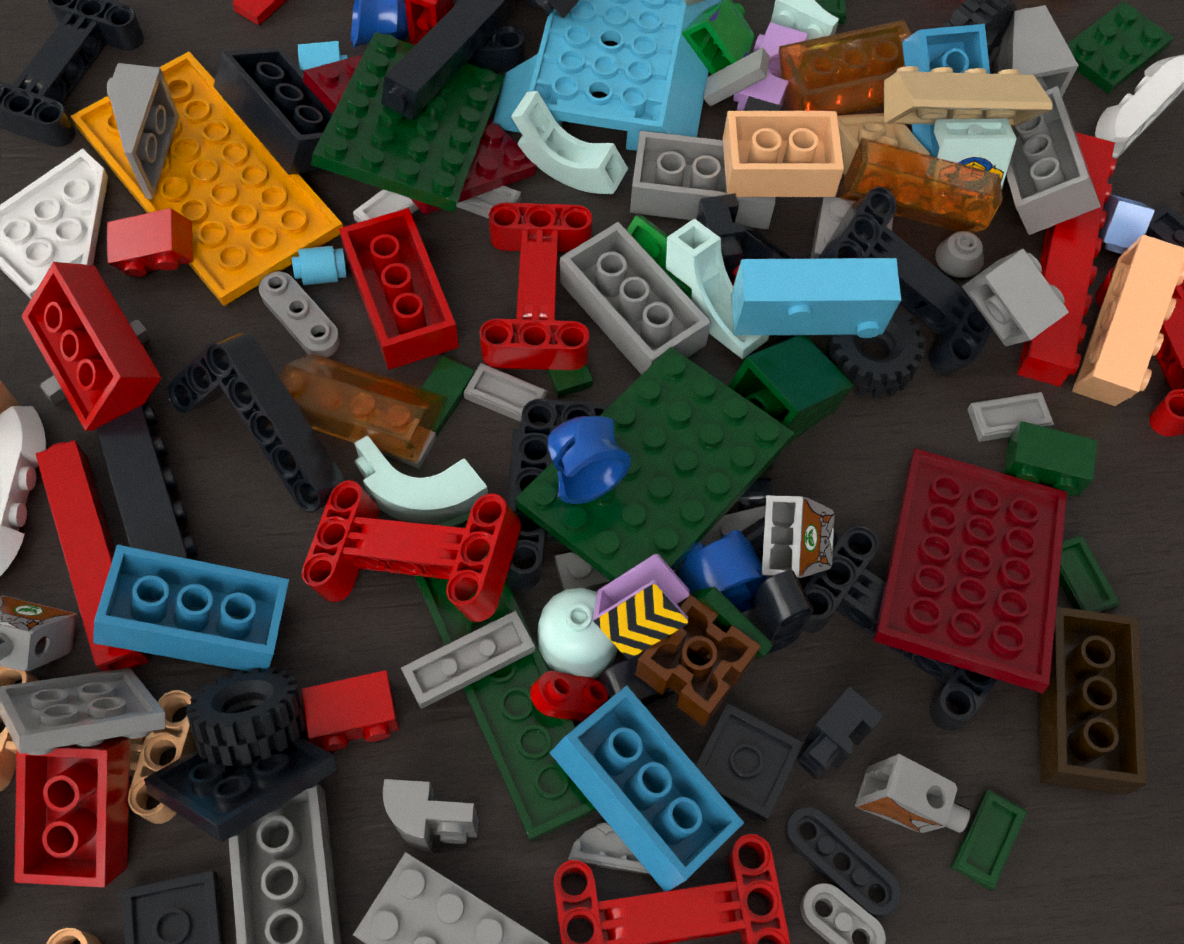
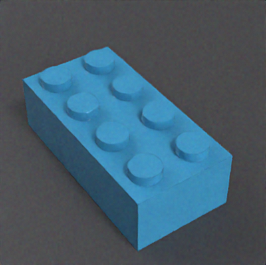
[902,24,990,178]
[93,545,289,672]
[550,685,744,892]

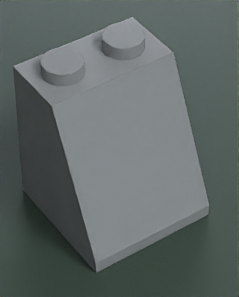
[993,5,1078,96]

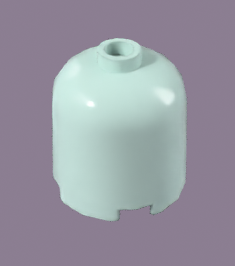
[537,587,618,679]

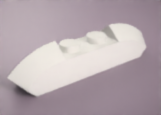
[1095,55,1184,158]
[0,406,46,576]

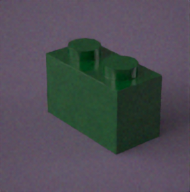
[1003,421,1098,497]

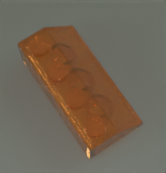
[778,20,912,115]
[837,138,1003,234]
[279,354,448,463]

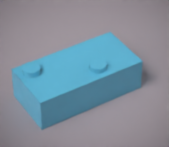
[731,258,901,338]

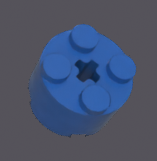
[678,530,770,613]

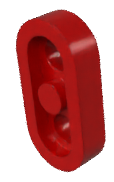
[530,671,608,722]

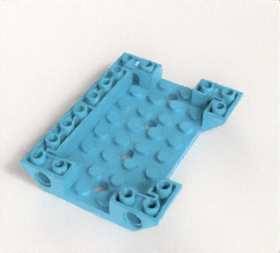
[493,0,721,151]

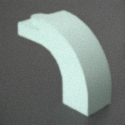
[511,91,628,194]
[354,435,488,525]

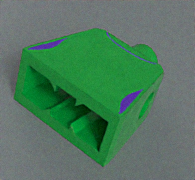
[682,0,754,75]

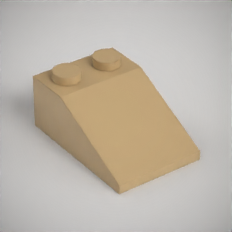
[837,113,930,198]

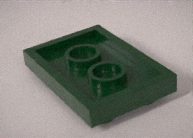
[1067,1,1174,95]

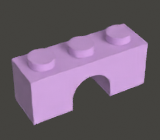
[733,22,808,111]

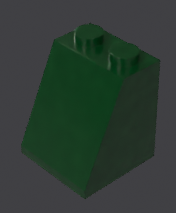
[728,335,854,440]

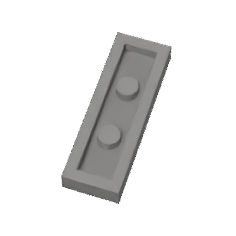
[401,611,535,709]

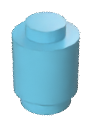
[292,246,346,285]

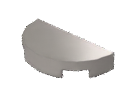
[568,823,651,876]

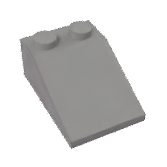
[107,63,179,199]

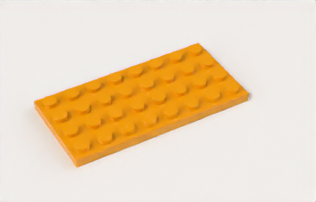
[71,51,343,306]

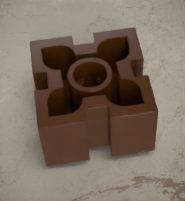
[635,594,761,727]

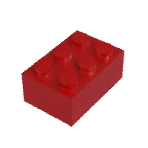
[14,736,130,888]

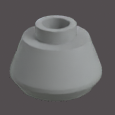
[935,231,984,278]

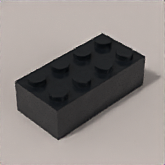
[213,47,333,175]

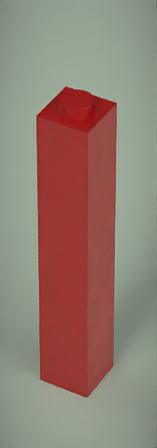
[35,440,150,672]

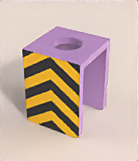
[593,554,689,660]

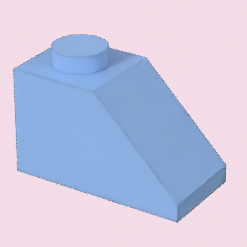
[1098,194,1155,254]

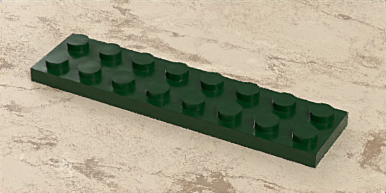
[414,511,597,842]

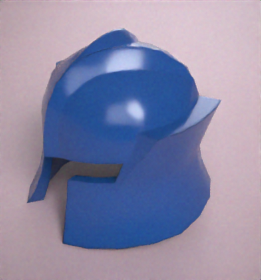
[351,0,409,48]
[548,416,631,504]

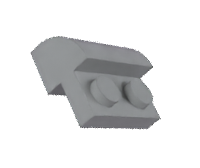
[383,779,479,853]

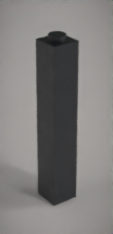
[381,0,515,120]

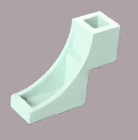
[771,0,839,51]
[666,219,769,359]

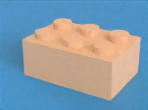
[723,111,844,197]

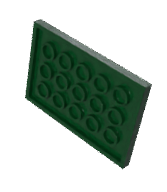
[311,32,505,213]
[515,347,795,581]

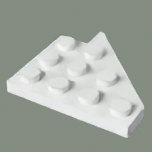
[0,148,108,299]

